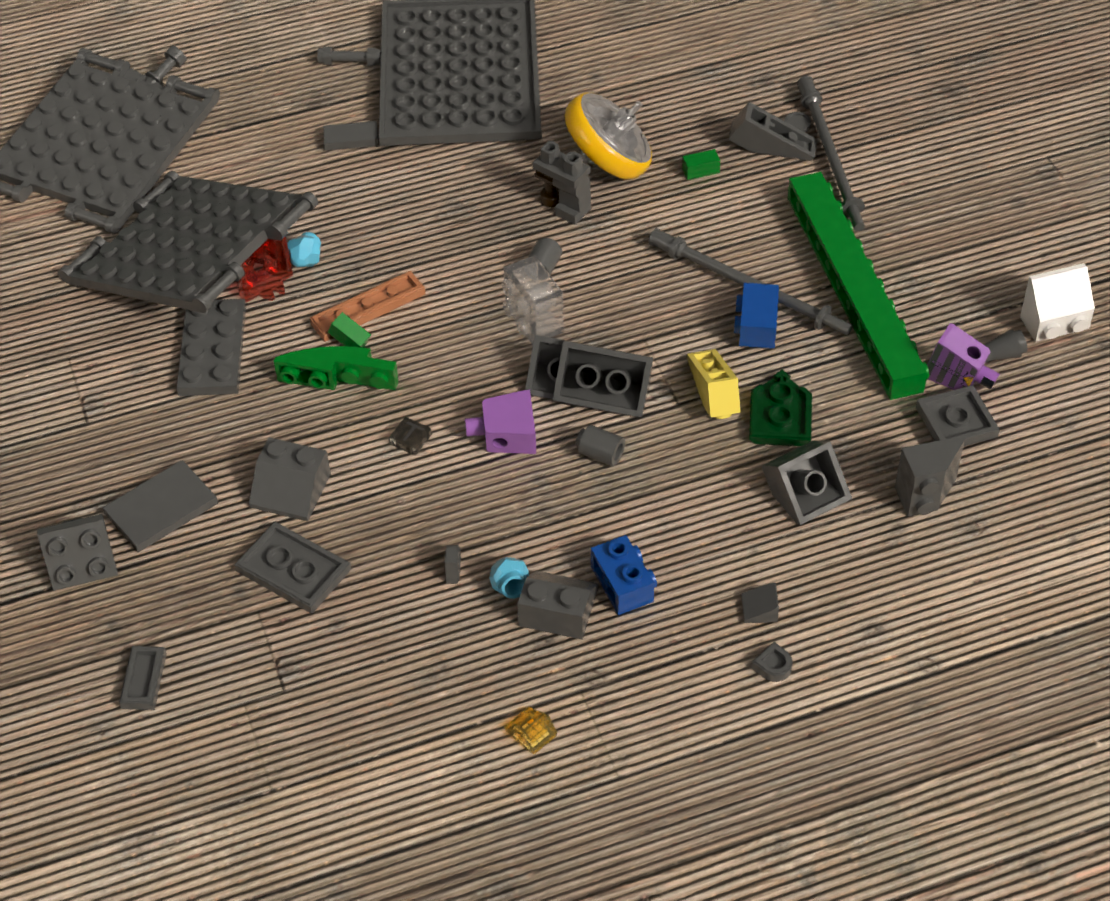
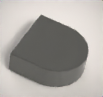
[445,545,461,584]
[751,642,793,682]

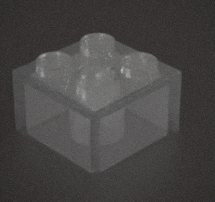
[501,255,564,345]

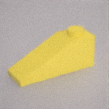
[687,349,741,419]

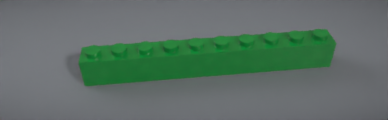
[787,172,929,400]

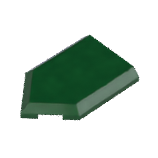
[749,369,812,447]

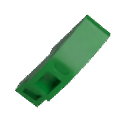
[274,346,399,390]

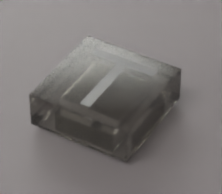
[389,417,432,456]

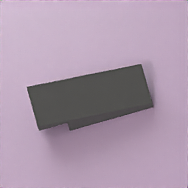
[525,334,653,418]

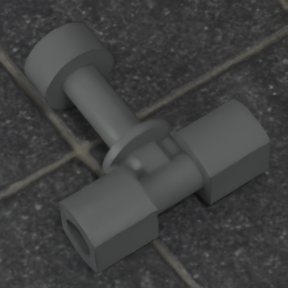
[124,45,187,89]

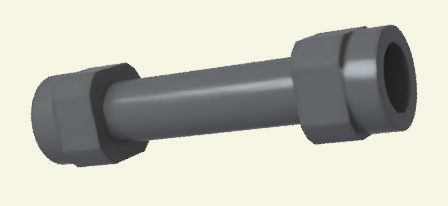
[318,46,381,66]

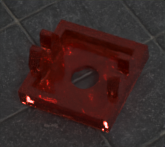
[237,236,293,303]

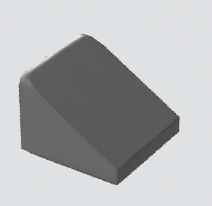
[741,582,779,623]

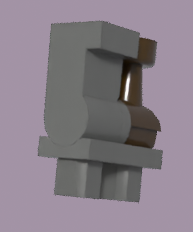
[533,140,591,225]

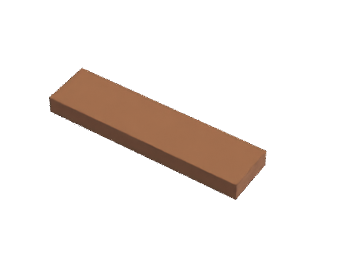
[310,271,426,342]

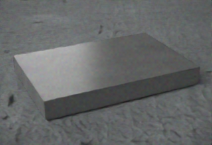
[103,460,218,553]
[234,521,351,614]

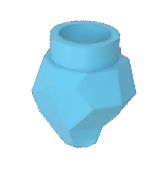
[285,232,321,267]
[489,557,529,599]

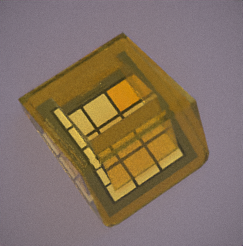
[504,707,557,754]

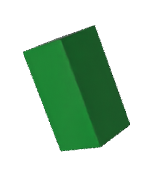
[682,149,720,180]
[327,312,371,348]

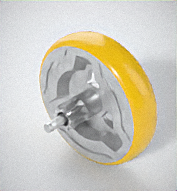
[564,92,652,180]

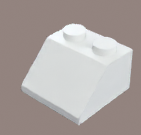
[1020,263,1095,342]

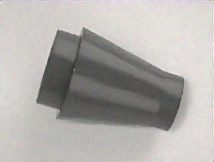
[983,329,1028,362]

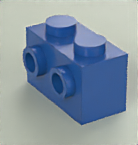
[734,283,779,348]
[591,535,657,615]

